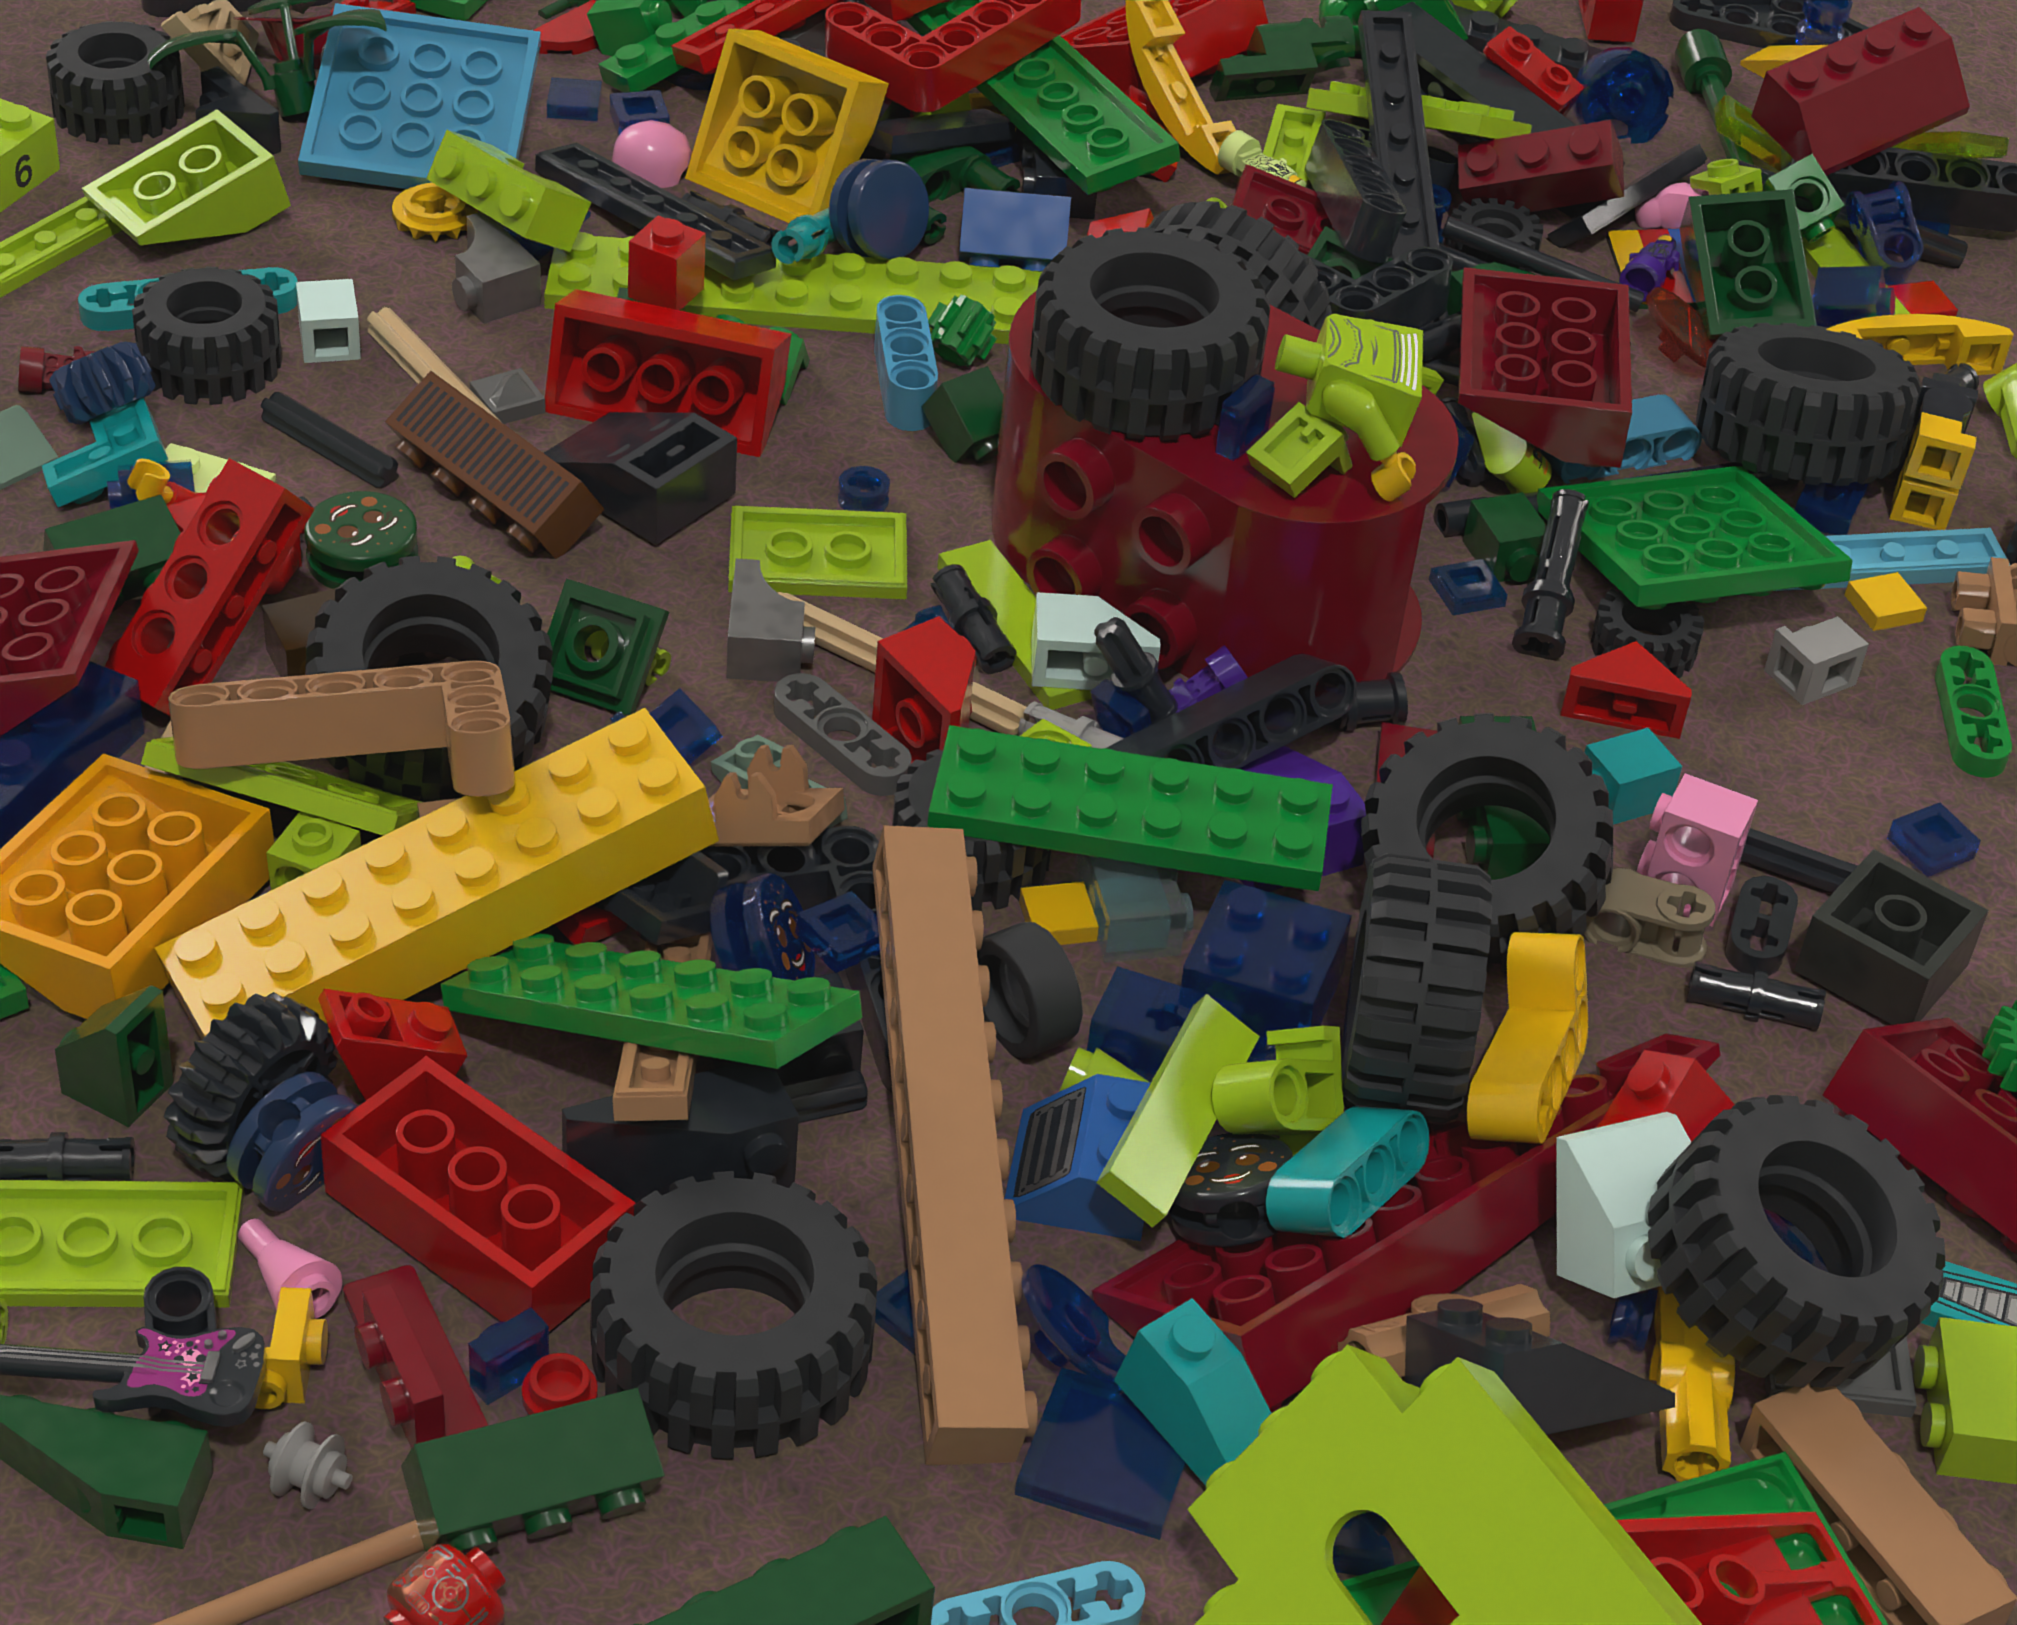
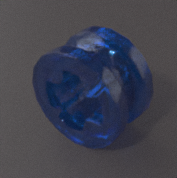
[838,466,890,512]
[1606,1289,1658,1353]

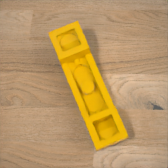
[1125,0,1236,175]
[1826,314,2014,375]

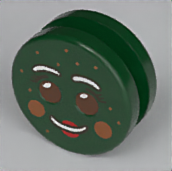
[304,491,418,589]

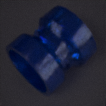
[1794,0,1853,45]

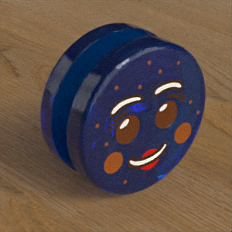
[710,873,815,981]

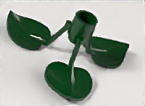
[148,0,387,117]

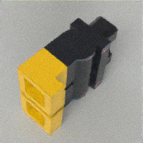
[1889,373,1978,530]

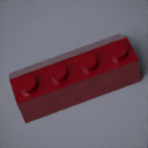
[1751,7,1970,176]

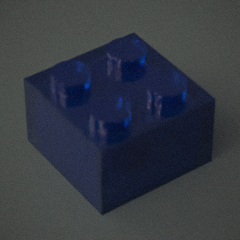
[1177,880,1352,1052]

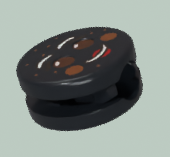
[1169,1133,1293,1247]

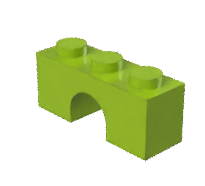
[426,130,591,252]

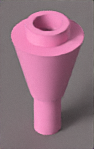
[238,1219,342,1319]

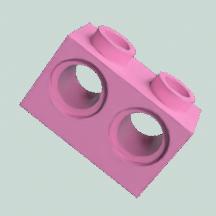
[1637,773,1758,927]

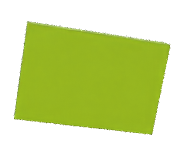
[728,506,907,599]

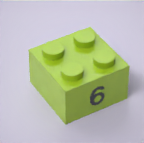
[0,98,60,212]

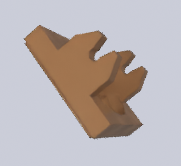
[708,745,845,846]

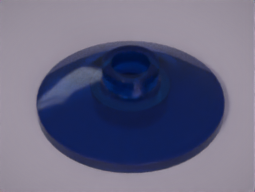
[1021,1264,1126,1386]

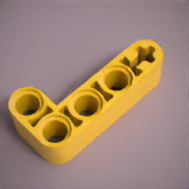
[1467,932,1588,1144]

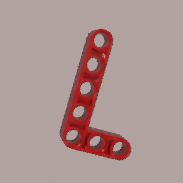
[825,0,1082,113]

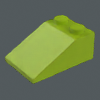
[82,109,291,245]

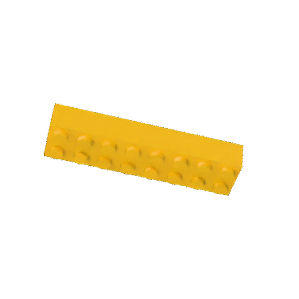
[155,708,719,1041]

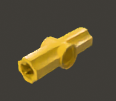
[1649,1286,1735,1482]

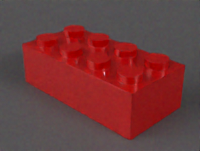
[321,1056,636,1345]

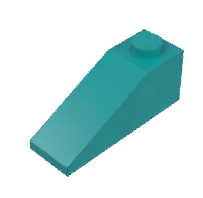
[1114,1298,1272,1486]

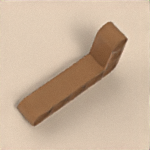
[168,661,515,796]

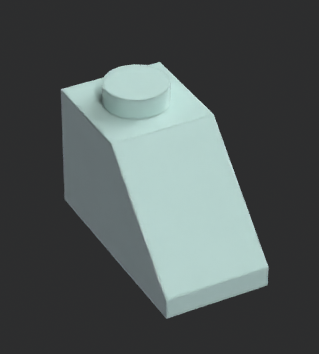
[1031,592,1160,692]

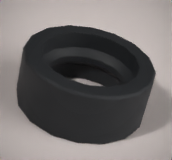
[977,922,1083,1058]

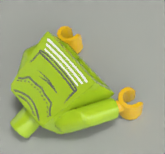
[1275,314,1423,501]

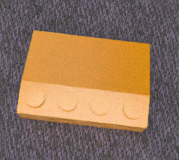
[0,753,274,1019]

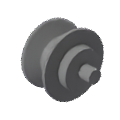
[263,1421,353,1509]

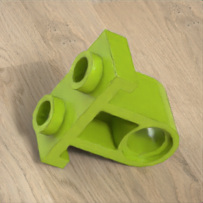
[1212,1026,1344,1156]

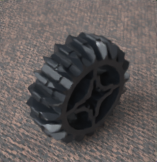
[164,992,338,1182]

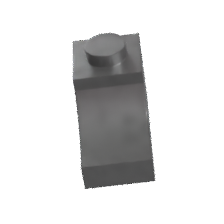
[452,212,541,324]
[726,558,816,682]

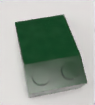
[1679,189,1817,340]

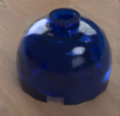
[1572,47,1674,144]

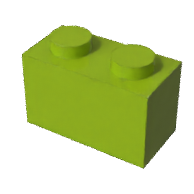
[1913,1317,2017,1484]

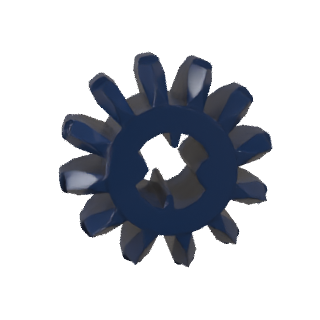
[49,341,156,425]

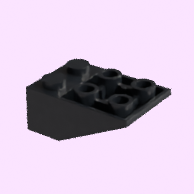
[544,412,737,545]

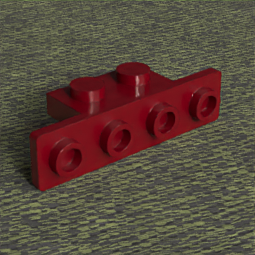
[343,1265,488,1449]

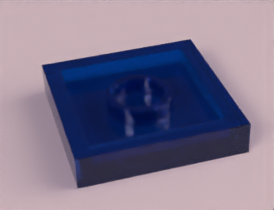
[1015,1367,1187,1540]

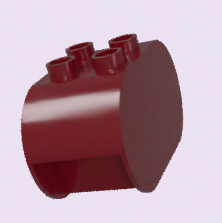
[992,291,1459,689]

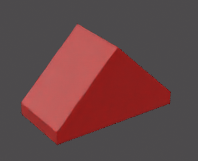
[1560,641,1692,739]

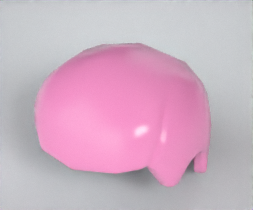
[612,120,692,188]

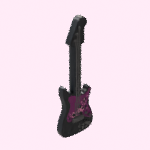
[0,1327,267,1427]

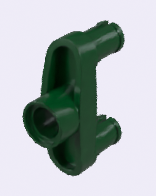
[889,146,1020,244]

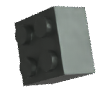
[1794,849,1989,1025]

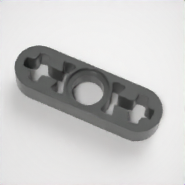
[774,673,912,796]

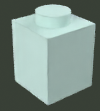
[296,279,361,363]

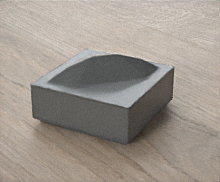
[470,368,546,424]

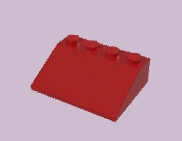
[1060,0,1269,94]

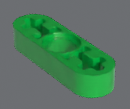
[1935,646,2012,778]

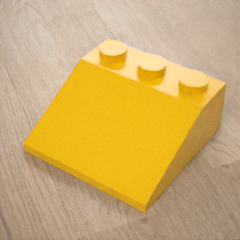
[685,29,889,223]

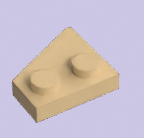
[161,0,259,86]

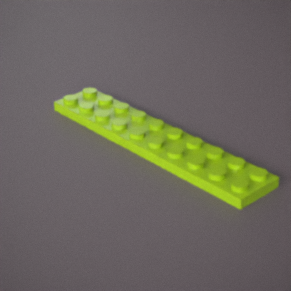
[544,232,1042,344]

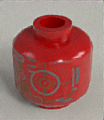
[383,1544,506,1625]

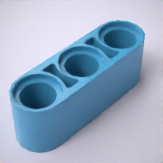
[874,295,938,431]
[1540,395,1702,484]

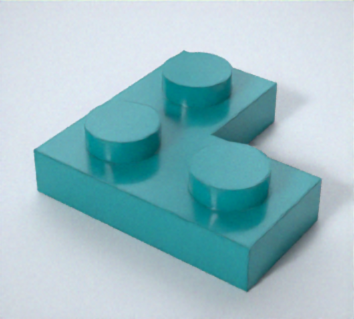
[42,397,168,508]

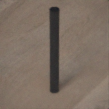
[1441,216,1645,312]

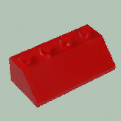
[545,289,792,457]

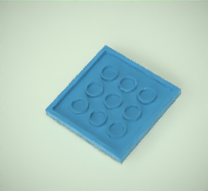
[298,3,541,189]

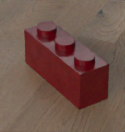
[1458,120,1625,212]

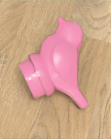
[1635,182,1709,229]

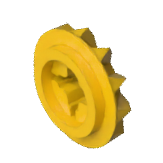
[392,183,478,242]

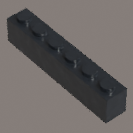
[1361,1,1625,218]

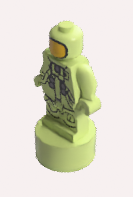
[1218,130,1306,187]

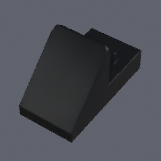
[195,66,281,155]

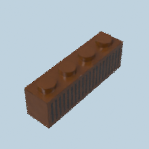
[385,371,604,559]

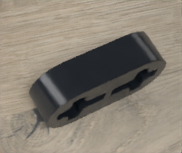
[1725,876,1798,976]

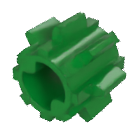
[928,295,997,368]

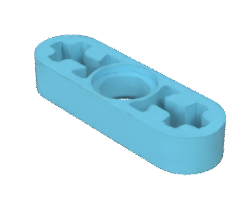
[931,1561,1145,1625]

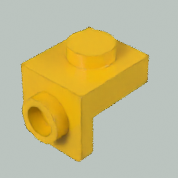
[255,1287,328,1409]

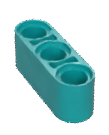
[1266,1106,1430,1238]

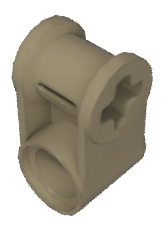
[1584,868,1716,968]

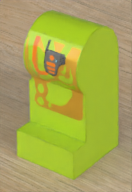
[1472,412,1552,494]

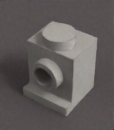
[1764,616,1869,705]

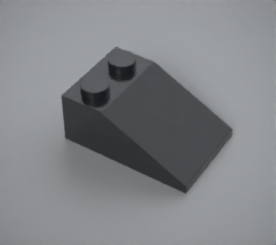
[562,1062,799,1203]
[1405,1299,1676,1435]

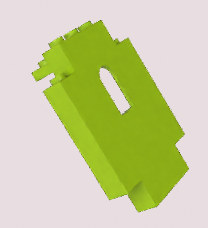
[1187,1344,1702,1625]

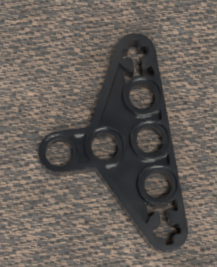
[1669,0,1869,48]

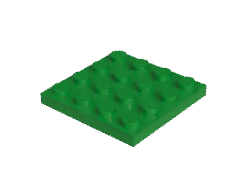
[1537,466,1853,610]

